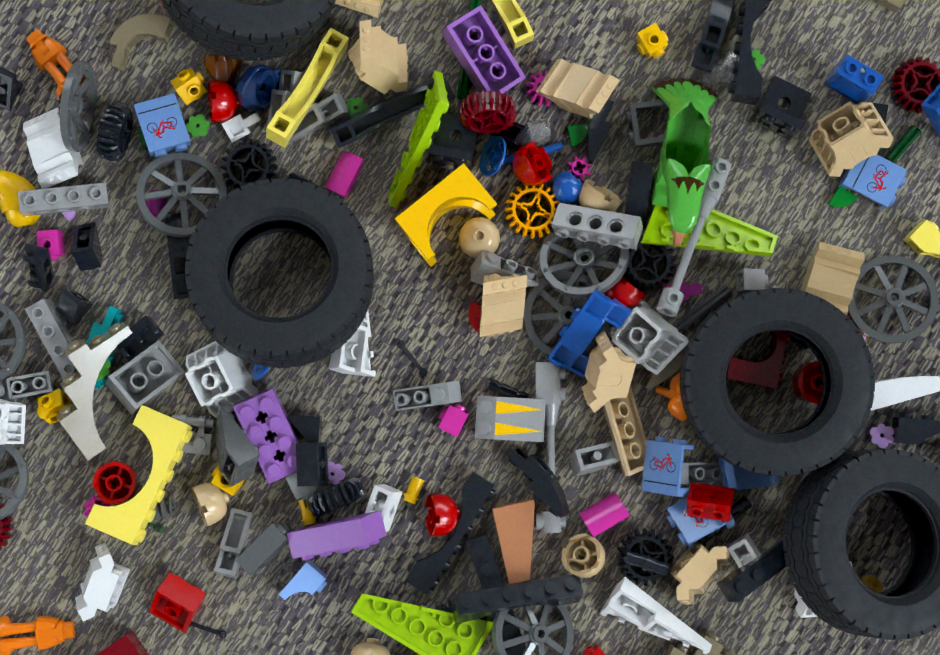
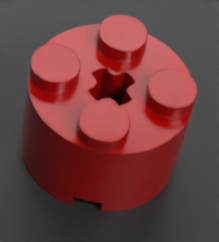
[792,361,823,404]

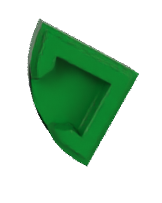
[567,122,589,148]
[827,186,858,208]

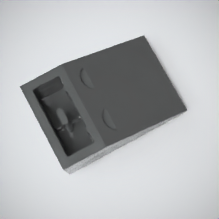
[214,406,260,487]

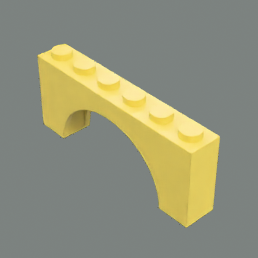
[85,405,193,545]

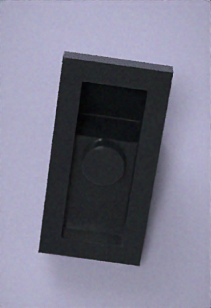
[0,67,24,111]

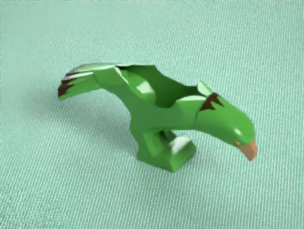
[652,78,718,246]

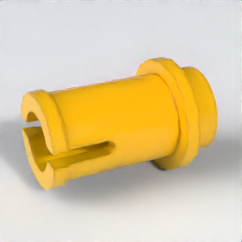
[403,476,424,504]
[298,498,317,526]

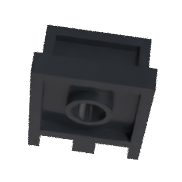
[752,76,812,139]
[429,113,477,169]

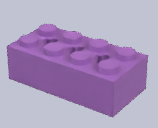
[441,5,526,94]
[233,386,300,484]
[287,510,387,561]

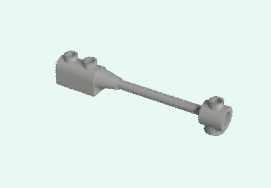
[656,157,731,317]
[535,362,566,533]

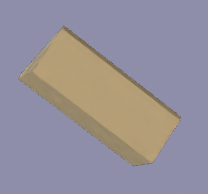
[603,385,647,476]

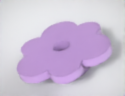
[870,424,894,448]
[328,461,345,485]

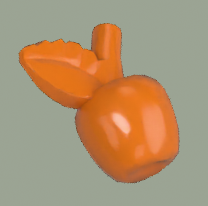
[655,373,687,421]

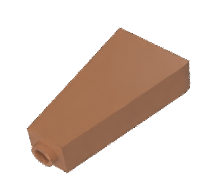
[492,498,535,584]

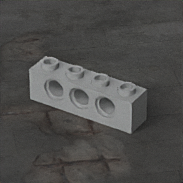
[18,183,109,217]
[552,203,643,249]
[25,299,77,378]

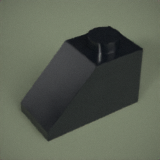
[72,222,102,271]
[55,289,93,324]

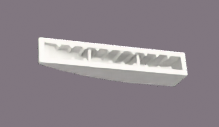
[870,376,940,411]

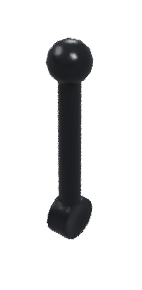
[397,340,427,376]
[184,621,227,639]

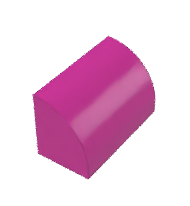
[324,151,365,199]
[579,492,630,537]

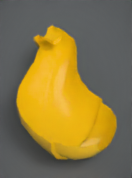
[0,170,40,228]

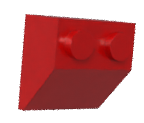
[149,573,206,633]

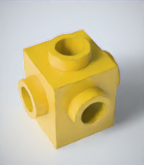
[635,23,668,59]
[170,67,207,105]
[37,388,72,425]

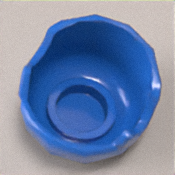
[551,172,582,205]

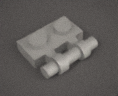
[172,414,215,455]

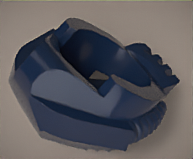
[236,64,281,111]

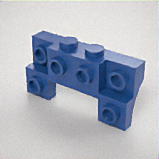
[547,289,632,378]

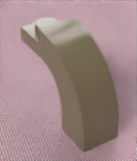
[109,14,174,72]

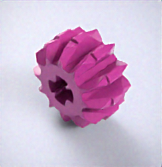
[526,71,553,107]

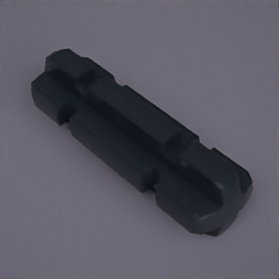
[488,379,529,398]

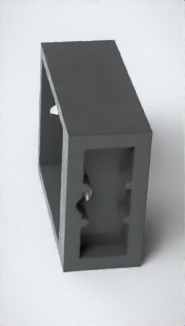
[625,100,668,149]
[235,521,294,576]

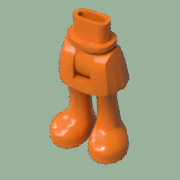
[26,29,86,100]
[0,616,75,655]

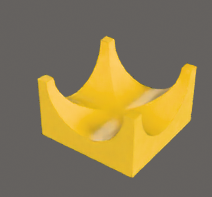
[395,163,497,267]

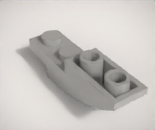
[0,371,53,401]

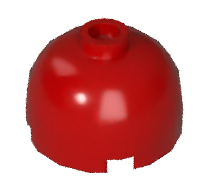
[208,80,240,123]
[512,142,553,186]
[604,270,646,309]
[93,461,138,505]
[425,494,461,536]

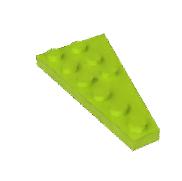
[388,70,449,208]
[641,205,778,257]
[351,593,493,655]

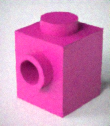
[37,230,65,261]
[438,403,469,437]

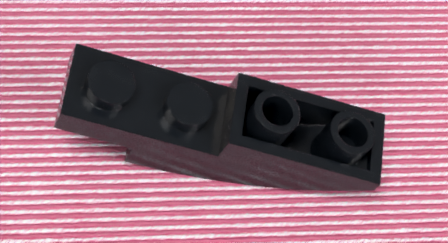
[690,0,734,73]
[165,213,189,299]
[505,446,570,518]

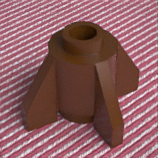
[203,54,242,84]

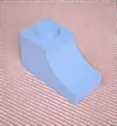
[279,560,328,600]

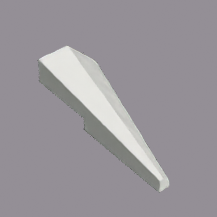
[328,311,376,377]
[600,577,712,654]

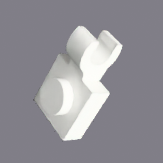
[222,112,261,142]

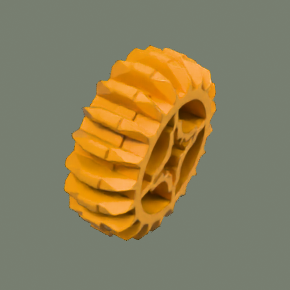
[505,184,560,239]

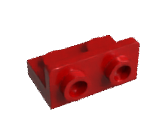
[687,483,734,522]

